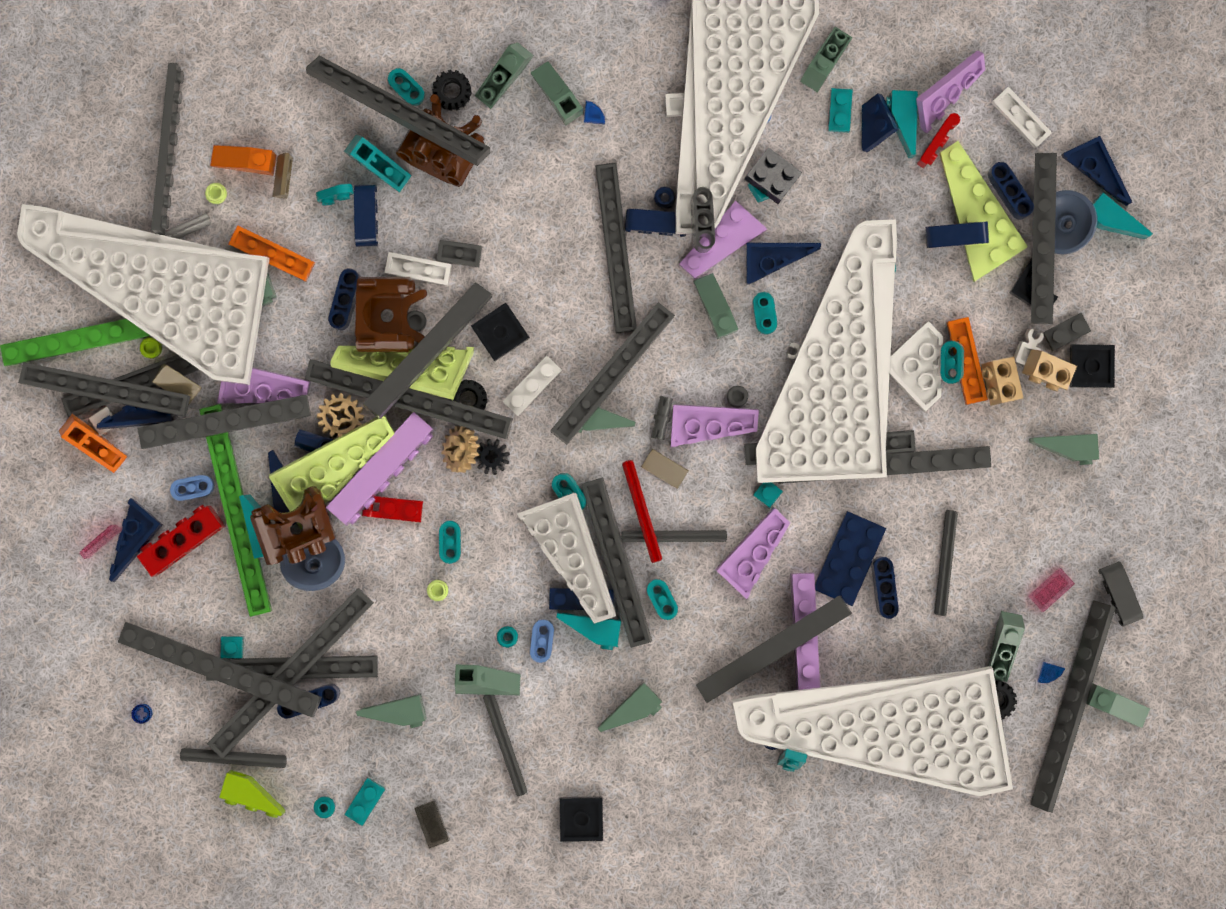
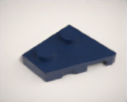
[862,93,899,153]

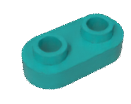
[388,68,425,106]
[316,184,354,206]
[753,292,778,335]
[940,341,964,384]
[552,473,587,510]
[439,521,461,564]
[647,579,678,620]

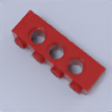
[137,505,226,577]

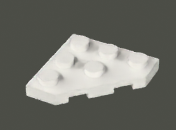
[889,321,943,412]

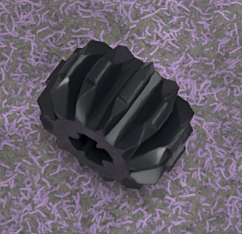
[474,439,510,475]

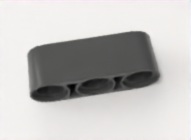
[691,187,715,253]
[1098,561,1143,627]

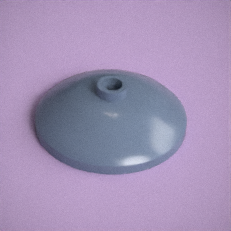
[1055,190,1097,255]
[280,539,345,591]

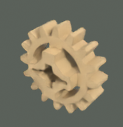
[317,393,364,439]
[441,426,480,473]

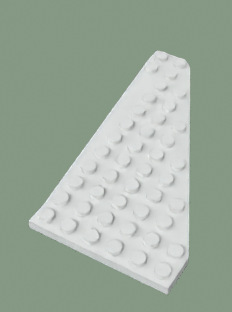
[675,0,819,234]
[17,204,270,385]
[756,219,897,483]
[732,666,1013,796]

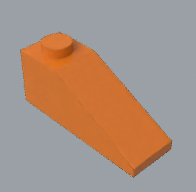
[210,145,277,176]
[59,414,127,473]

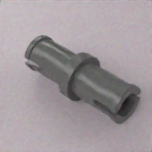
[651,396,673,440]

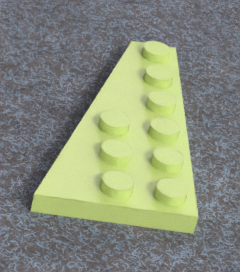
[939,141,1028,282]
[330,346,474,400]
[269,415,394,530]

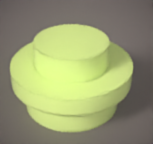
[205,183,227,204]
[427,580,448,601]

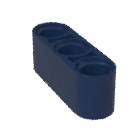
[988,162,1034,220]
[354,185,378,247]
[625,209,686,237]
[925,221,989,248]
[328,268,361,331]
[871,556,899,619]
[277,684,340,719]

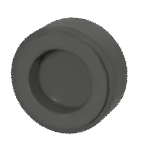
[407,310,427,332]
[727,386,748,407]

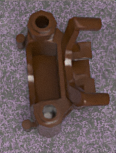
[396,94,485,187]
[355,277,427,352]
[250,486,336,565]

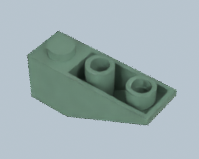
[800,27,853,93]
[475,42,534,109]
[531,61,583,126]
[988,611,1025,682]
[455,664,521,696]

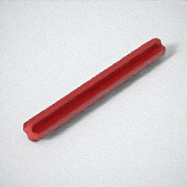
[622,460,662,563]

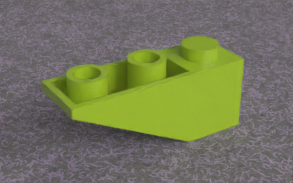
[219,770,286,818]

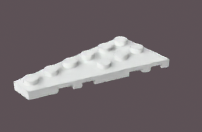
[517,493,616,623]

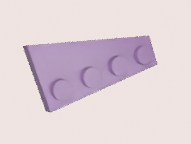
[916,50,986,133]
[679,201,767,279]
[217,367,310,403]
[671,404,759,447]
[715,507,790,599]

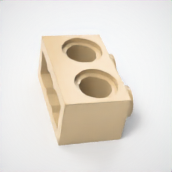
[1022,349,1077,392]
[981,357,1023,406]

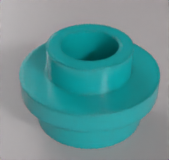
[497,626,518,648]
[314,796,336,818]

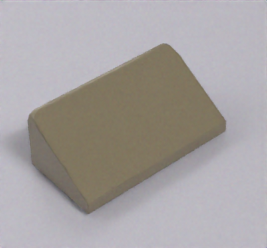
[272,153,293,199]
[152,364,202,404]
[641,449,689,489]

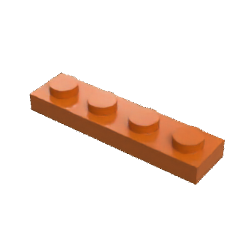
[228,225,315,282]
[946,317,988,405]

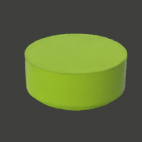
[140,337,162,359]

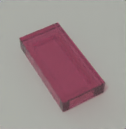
[79,525,122,559]
[1028,568,1075,612]

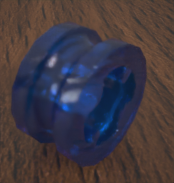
[131,704,153,724]

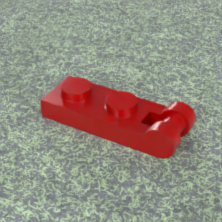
[917,113,960,169]
[362,496,424,523]

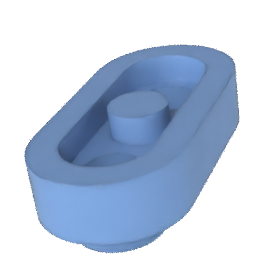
[170,475,214,501]
[530,619,554,663]

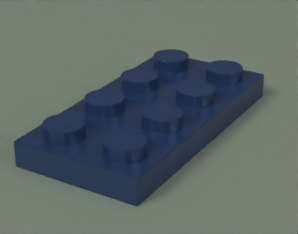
[815,511,887,607]

